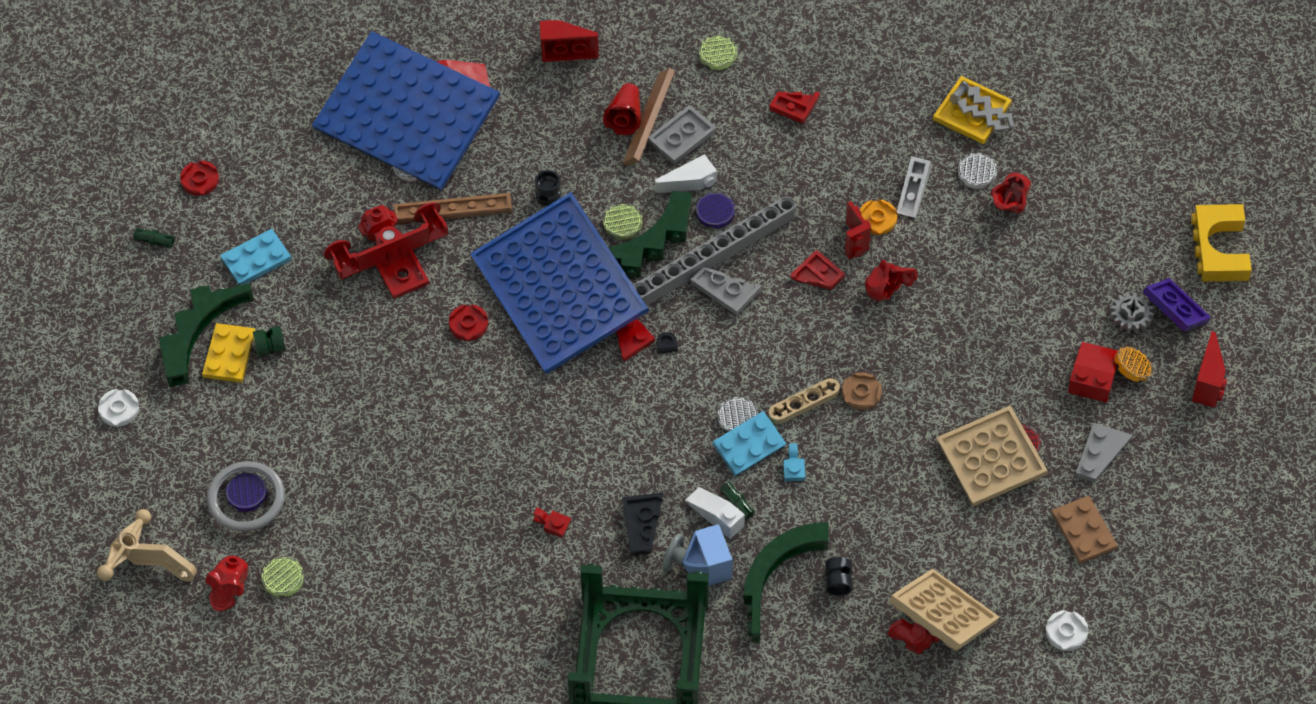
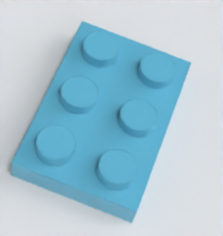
[220,229,292,285]
[712,411,786,477]

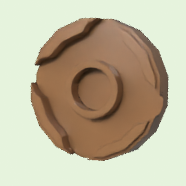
[842,372,882,410]

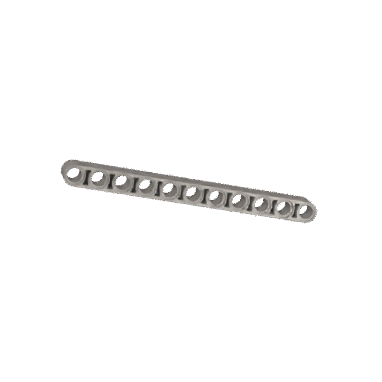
[633,197,796,306]

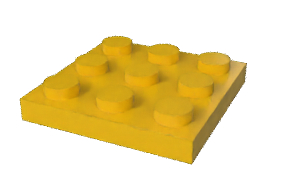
[933,76,1012,144]

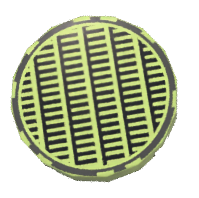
[699,36,737,70]
[603,204,642,240]
[262,557,304,597]

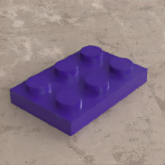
[1143,278,1211,332]

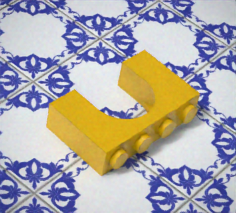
[1191,204,1252,282]

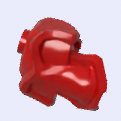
[990,172,1031,214]
[865,259,918,301]
[205,556,249,612]
[887,618,940,655]

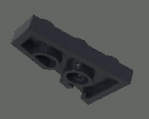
[622,492,663,556]

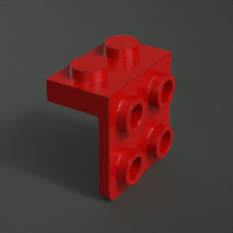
[845,201,872,259]

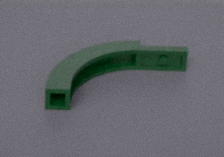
[744,522,829,643]

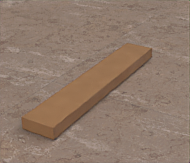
[623,67,674,166]
[393,193,512,224]

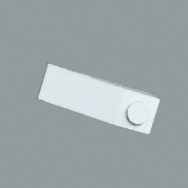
[655,154,717,193]
[897,156,932,218]
[685,487,745,539]

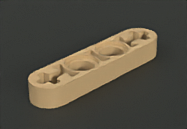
[769,378,840,425]

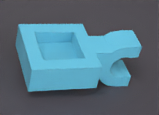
[783,443,805,481]

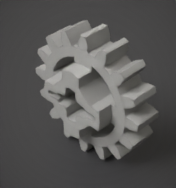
[1110,292,1154,334]

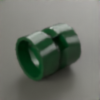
[253,325,286,357]

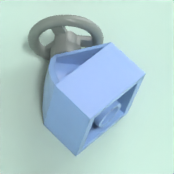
[662,524,733,586]

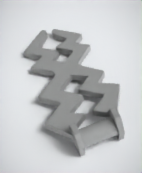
[950,81,1013,131]

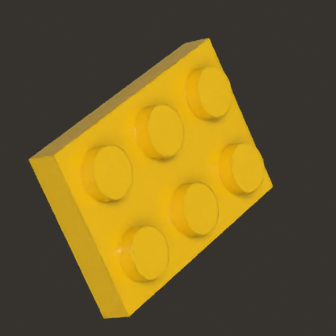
[202,323,256,383]

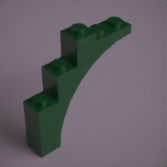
[608,191,692,278]
[159,283,254,388]

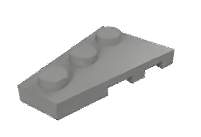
[691,266,762,316]
[1075,423,1133,482]

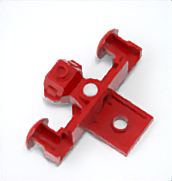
[324,202,448,299]

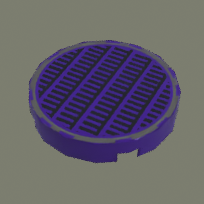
[696,193,735,229]
[226,472,267,512]

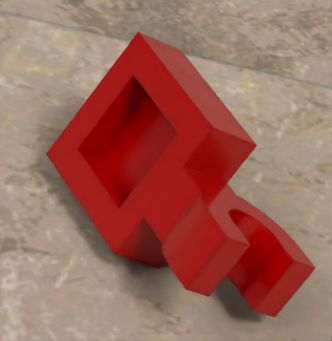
[533,507,571,538]

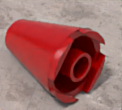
[603,83,641,135]

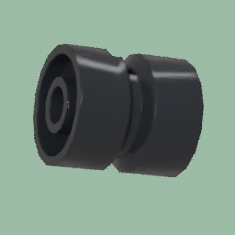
[535,170,561,206]
[825,557,853,595]

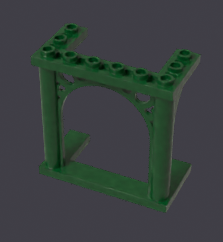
[568,564,709,704]

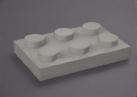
[648,105,716,165]

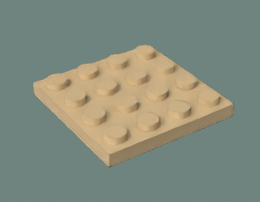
[937,405,1048,507]
[889,569,999,651]

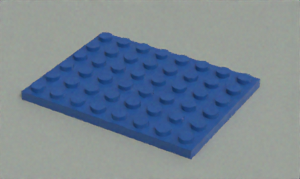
[312,31,501,191]
[470,192,649,374]

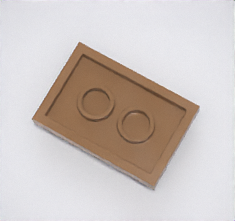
[1051,496,1118,564]

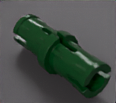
[133,227,175,248]
[720,482,755,520]

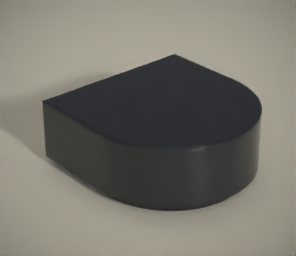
[656,332,678,354]

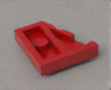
[769,92,820,124]
[790,250,845,290]
[616,319,655,362]

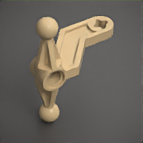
[97,509,197,582]

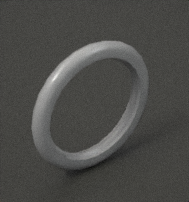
[207,461,285,531]

